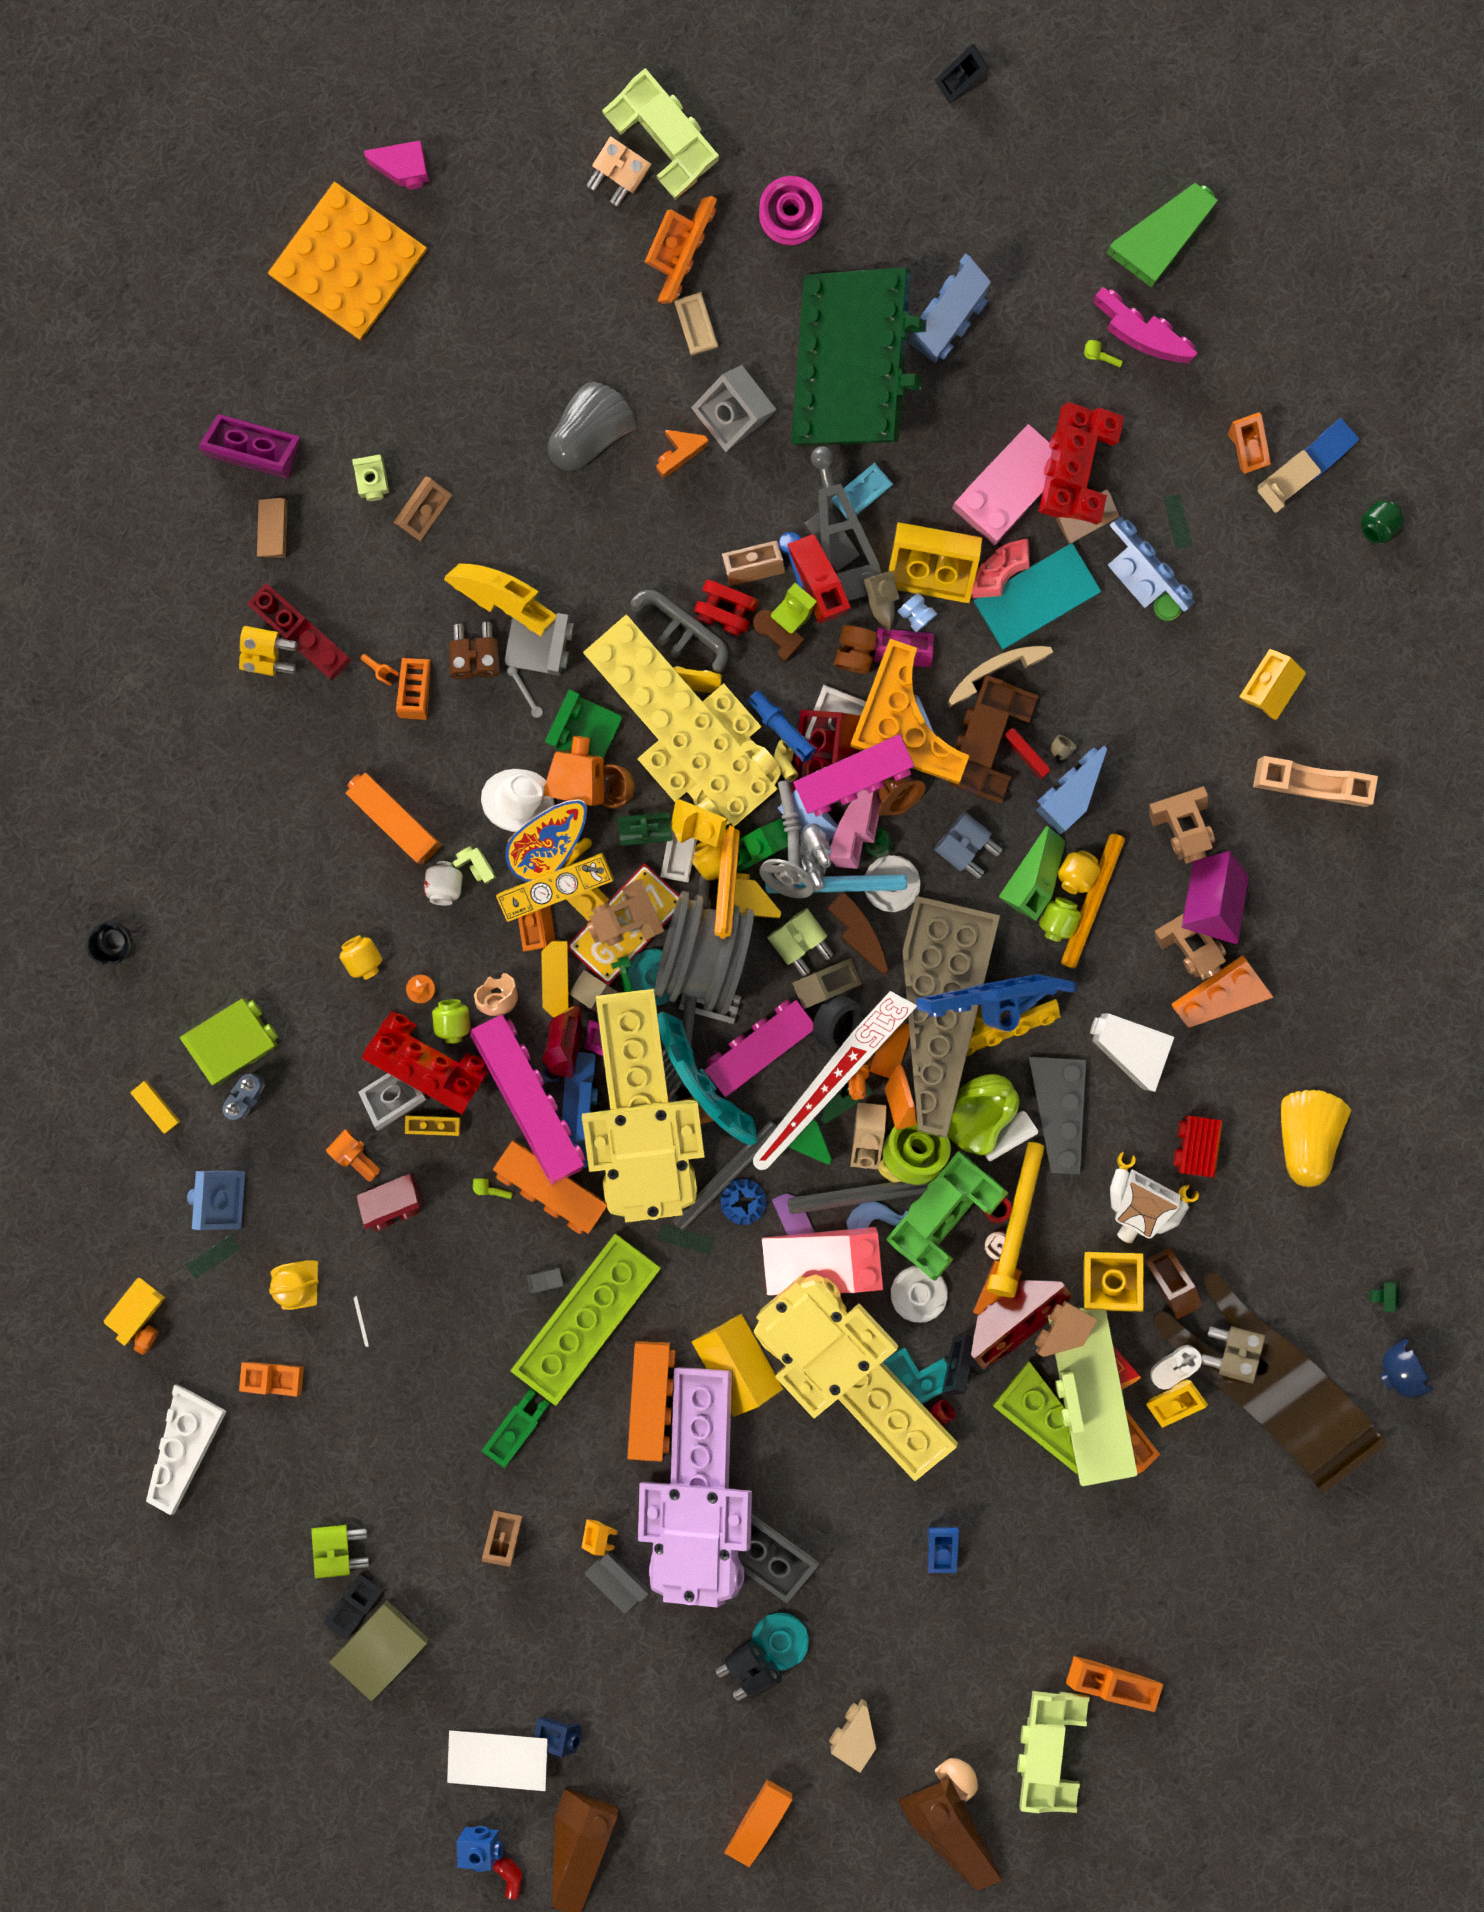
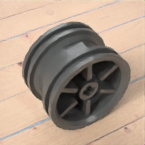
[654,891,754,1016]

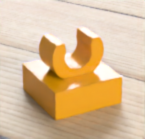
[581,1520,617,1556]

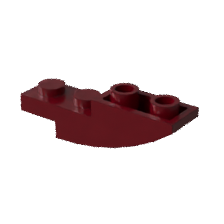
[247,583,351,681]

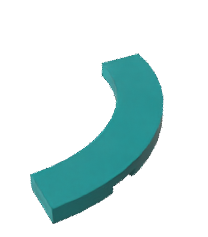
[657,1011,758,1146]

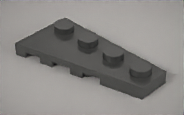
[1028,1057,1086,1175]

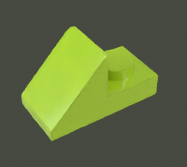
[771,583,817,633]

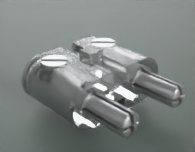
[799,823,831,891]

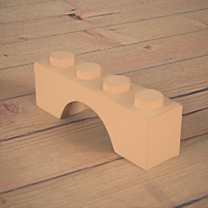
[1253,756,1378,807]

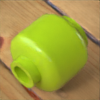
[1039,897,1081,942]
[432,999,471,1043]

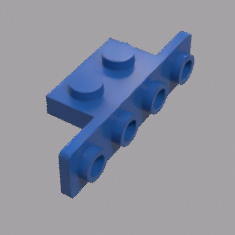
[562,1052,598,1168]

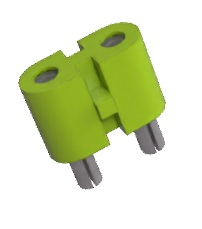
[311,1525,369,1578]

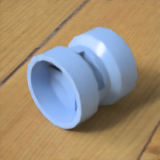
[897,593,937,633]

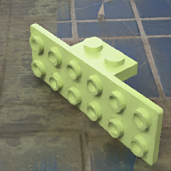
[1048,1308,1137,1486]

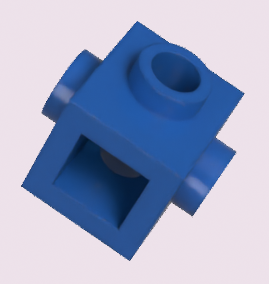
[457,1826,503,1872]

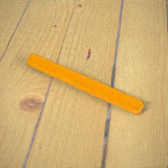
[714,826,740,939]
[1061,833,1125,969]

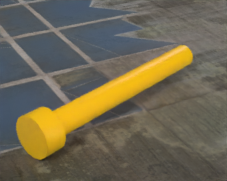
[987,1142,1044,1298]

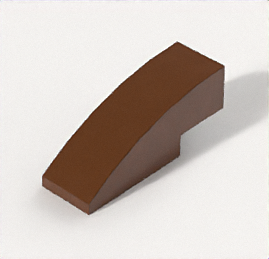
[827,892,888,975]

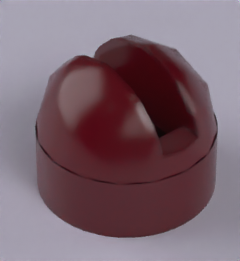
[930,1400,956,1425]

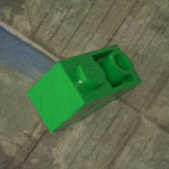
[737,818,788,873]

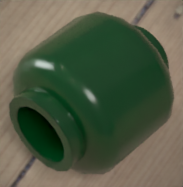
[1361,500,1404,543]

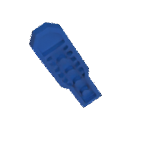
[916,974,1078,1032]

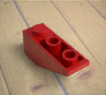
[787,534,851,624]

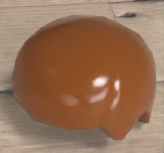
[602,764,636,809]

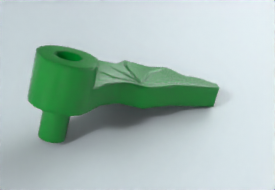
[611,955,632,992]

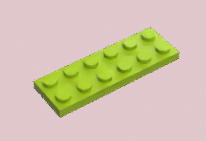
[511,1233,661,1406]

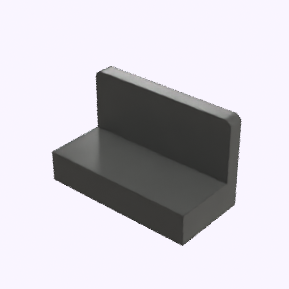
[585,1551,649,1613]

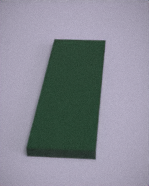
[1163,494,1192,549]
[658,1224,715,1255]
[186,1235,240,1279]

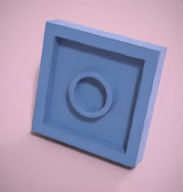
[187,1171,245,1230]

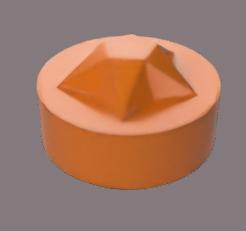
[406,975,436,1003]
[134,1325,158,1355]

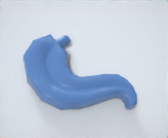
[846,1201,909,1230]

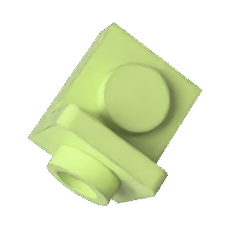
[453,846,497,884]

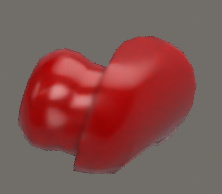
[493,1857,522,1899]

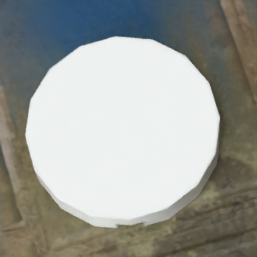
[865,855,920,912]
[891,1266,947,1323]

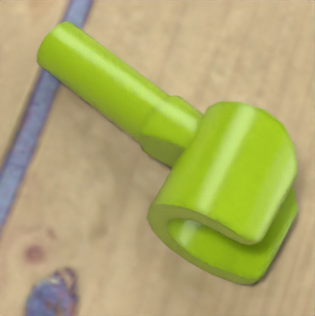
[1084,340,1123,368]
[473,1178,512,1199]

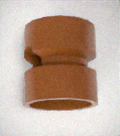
[833,625,878,674]

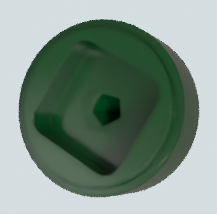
[863,828,893,858]

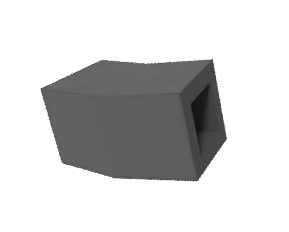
[526,1267,564,1293]

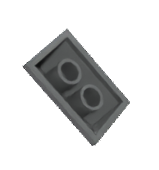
[737,1513,819,1603]

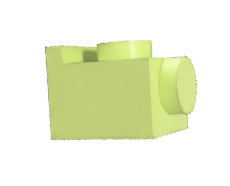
[352,455,389,501]

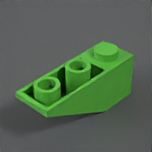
[999,826,1065,921]

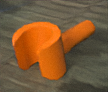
[360,654,398,685]

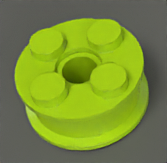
[883,1116,951,1185]

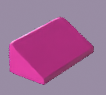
[874,628,934,667]

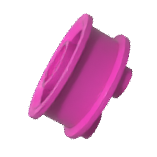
[759,176,822,246]

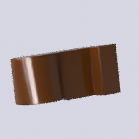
[753,610,804,663]

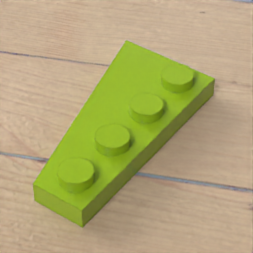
[992,1361,1078,1475]

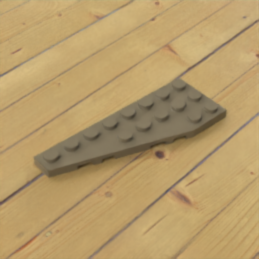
[903,896,1000,1138]

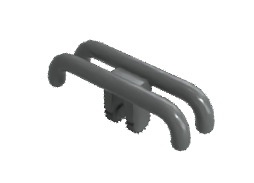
[630,590,728,674]

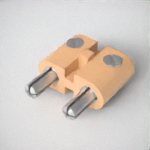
[587,136,652,207]

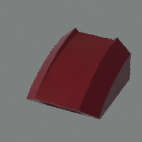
[542,1005,583,1078]

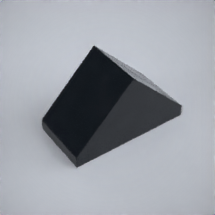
[935,44,990,104]

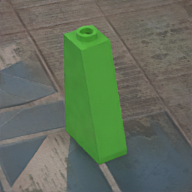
[1107,183,1218,288]

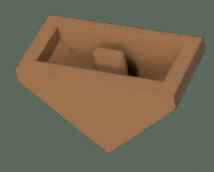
[482,1510,522,1567]

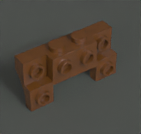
[948,675,1039,804]

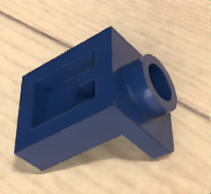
[534,1717,581,1757]

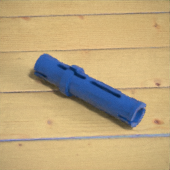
[747,690,817,763]

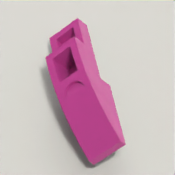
[1093,287,1197,363]

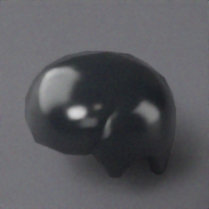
[86,921,133,965]

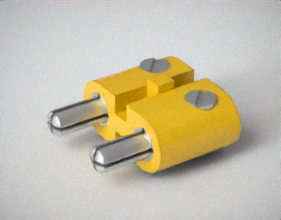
[239,626,297,676]

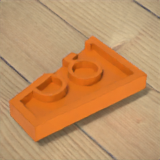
[1171,955,1273,1028]

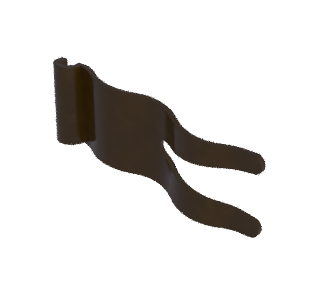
[1153,1272,1388,1494]

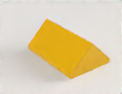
[692,1313,783,1417]

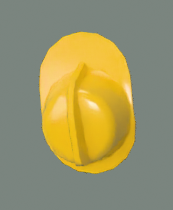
[269,1260,319,1310]

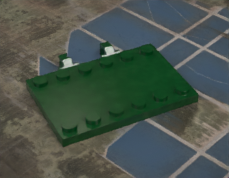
[791,267,927,446]

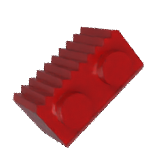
[1173,1115,1223,1178]

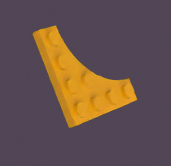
[851,639,969,784]

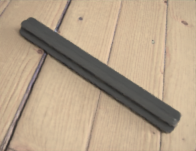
[673,1121,778,1230]
[788,1181,928,1214]

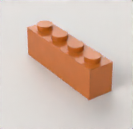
[493,1140,607,1234]
[627,1341,675,1461]

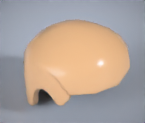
[474,973,518,1016]
[935,1758,978,1801]

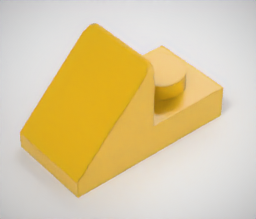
[671,799,727,848]
[1146,1379,1208,1428]

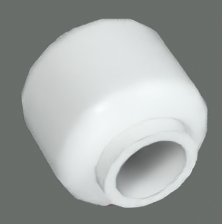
[423,861,463,906]

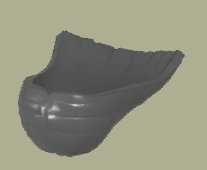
[547,382,637,471]

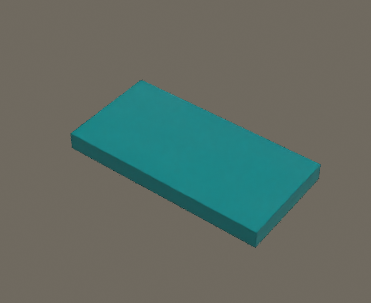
[973,543,1101,650]

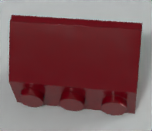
[791,710,861,794]

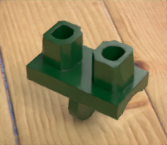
[618,812,672,846]

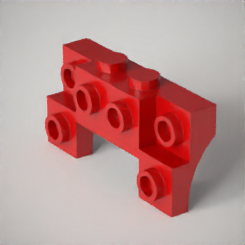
[1038,402,1124,525]
[361,1011,489,1114]

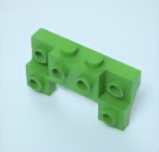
[886,1151,1008,1281]

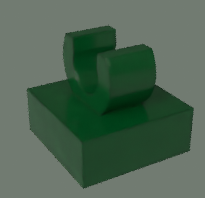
[1370,1281,1399,1312]

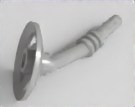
[760,780,815,898]

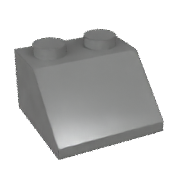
[691,365,777,452]

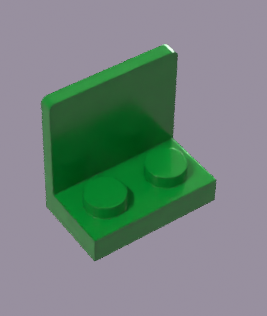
[545,690,622,759]

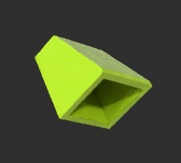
[179,998,279,1085]

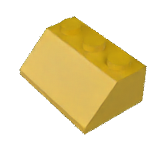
[889,522,982,603]

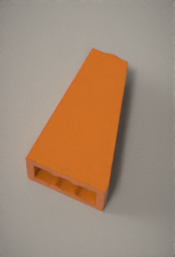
[346,773,442,866]

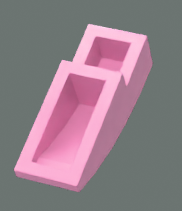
[828,789,882,869]

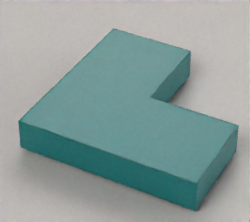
[883,1347,947,1404]

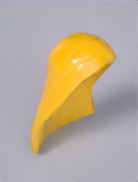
[1281,1090,1351,1187]

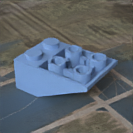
[1036,746,1107,835]

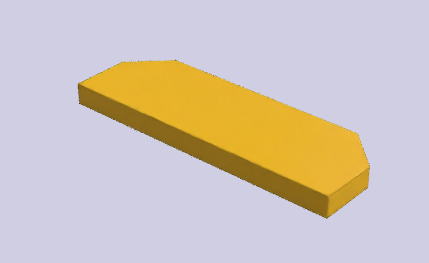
[541,941,569,1017]

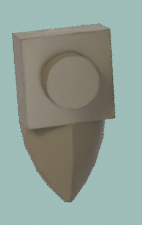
[864,571,899,631]

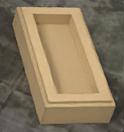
[674,292,718,356]

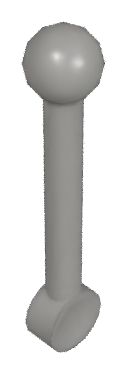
[507,666,543,718]

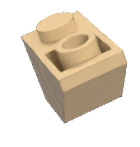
[850,1103,886,1169]
[829,1699,876,1773]

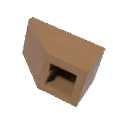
[1035,1300,1097,1357]

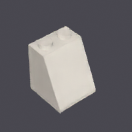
[1090,1014,1174,1092]

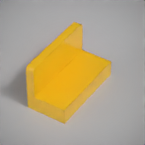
[1240,649,1306,720]
[104,1278,165,1346]

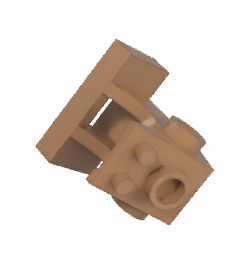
[1149,786,1215,864]
[587,879,664,946]
[1155,914,1226,980]

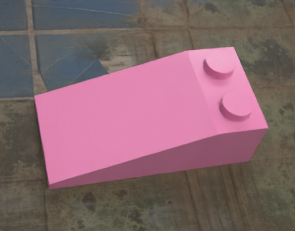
[952,424,1052,546]

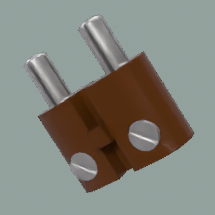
[449,622,500,679]

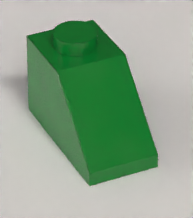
[788,1110,831,1165]

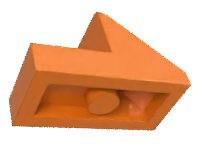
[1228,412,1271,474]
[656,430,709,480]

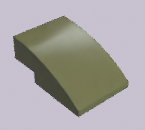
[329,1600,429,1701]

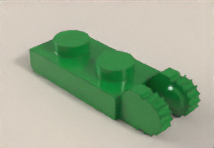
[481,1387,550,1468]

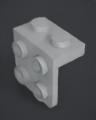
[505,613,574,676]

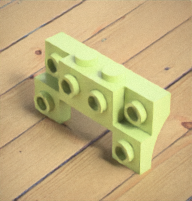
[602,68,719,200]
[1017,1691,1090,1813]

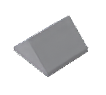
[358,1073,430,1131]

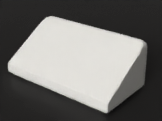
[985,1111,1038,1161]

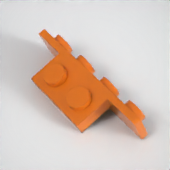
[645,196,717,304]

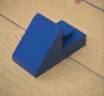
[927,1527,959,1573]

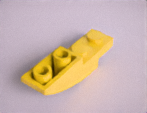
[444,563,556,637]

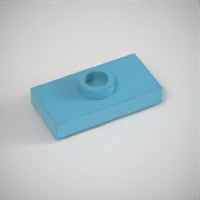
[831,462,893,520]

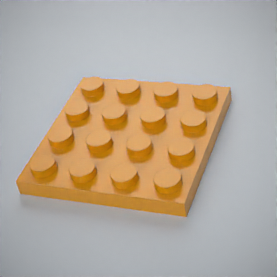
[268,182,427,341]

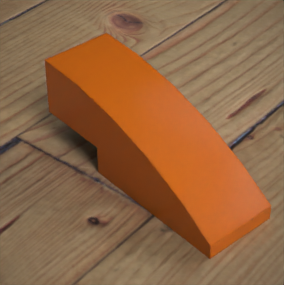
[1066,1656,1163,1712]
[724,1779,792,1867]

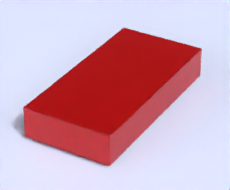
[1003,728,1050,779]

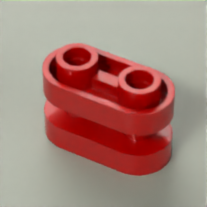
[693,580,759,636]

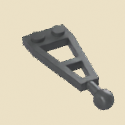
[811,446,881,601]

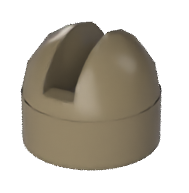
[1051,735,1076,760]

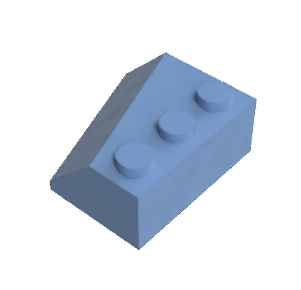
[908,253,991,363]

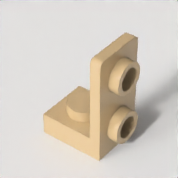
[1258,450,1321,513]

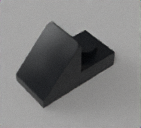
[942,1334,990,1396]

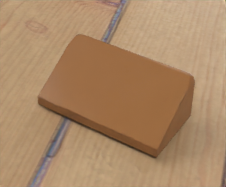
[393,476,453,542]
[1056,489,1119,544]
[257,498,288,558]
[722,540,785,586]

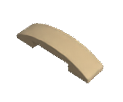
[947,646,1053,708]

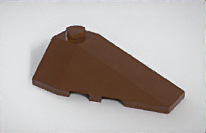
[898,1779,1003,1891]
[552,1788,619,1912]

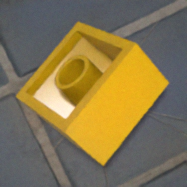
[1083,1252,1143,1312]

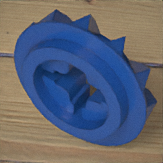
[721,1179,766,1225]

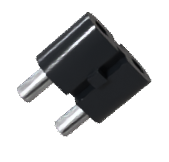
[716,1640,782,1701]

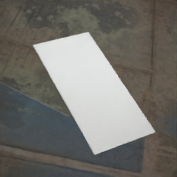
[447,1731,547,1791]

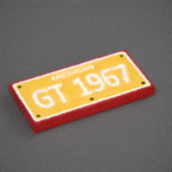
[568,863,679,986]

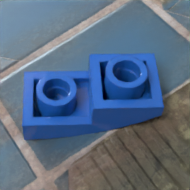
[1305,417,1359,480]

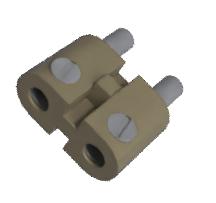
[1201,1326,1265,1384]

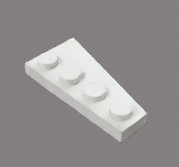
[146,1385,226,1515]

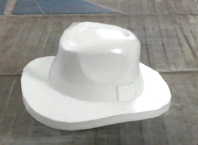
[481,769,554,832]

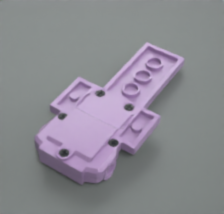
[638,1367,752,1607]

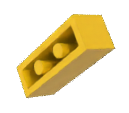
[130,1081,181,1134]
[405,1115,461,1136]

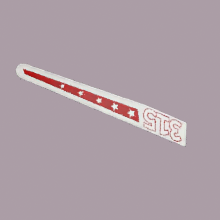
[753,991,917,1170]

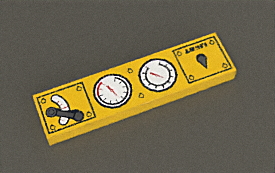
[496,853,614,922]

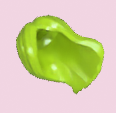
[948,1074,1019,1155]

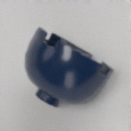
[1380,1338,1435,1398]

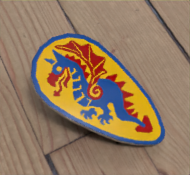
[505,799,587,882]

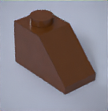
[1145,1247,1203,1320]

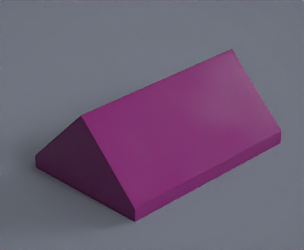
[199,414,300,479]
[1181,851,1249,944]

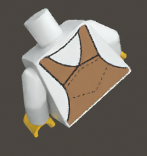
[1110,1152,1199,1243]

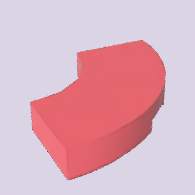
[972,539,1030,598]

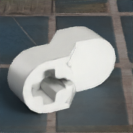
[1150,1345,1202,1389]

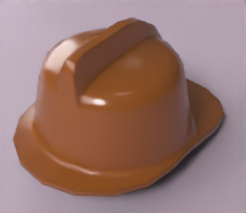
[878,775,926,816]

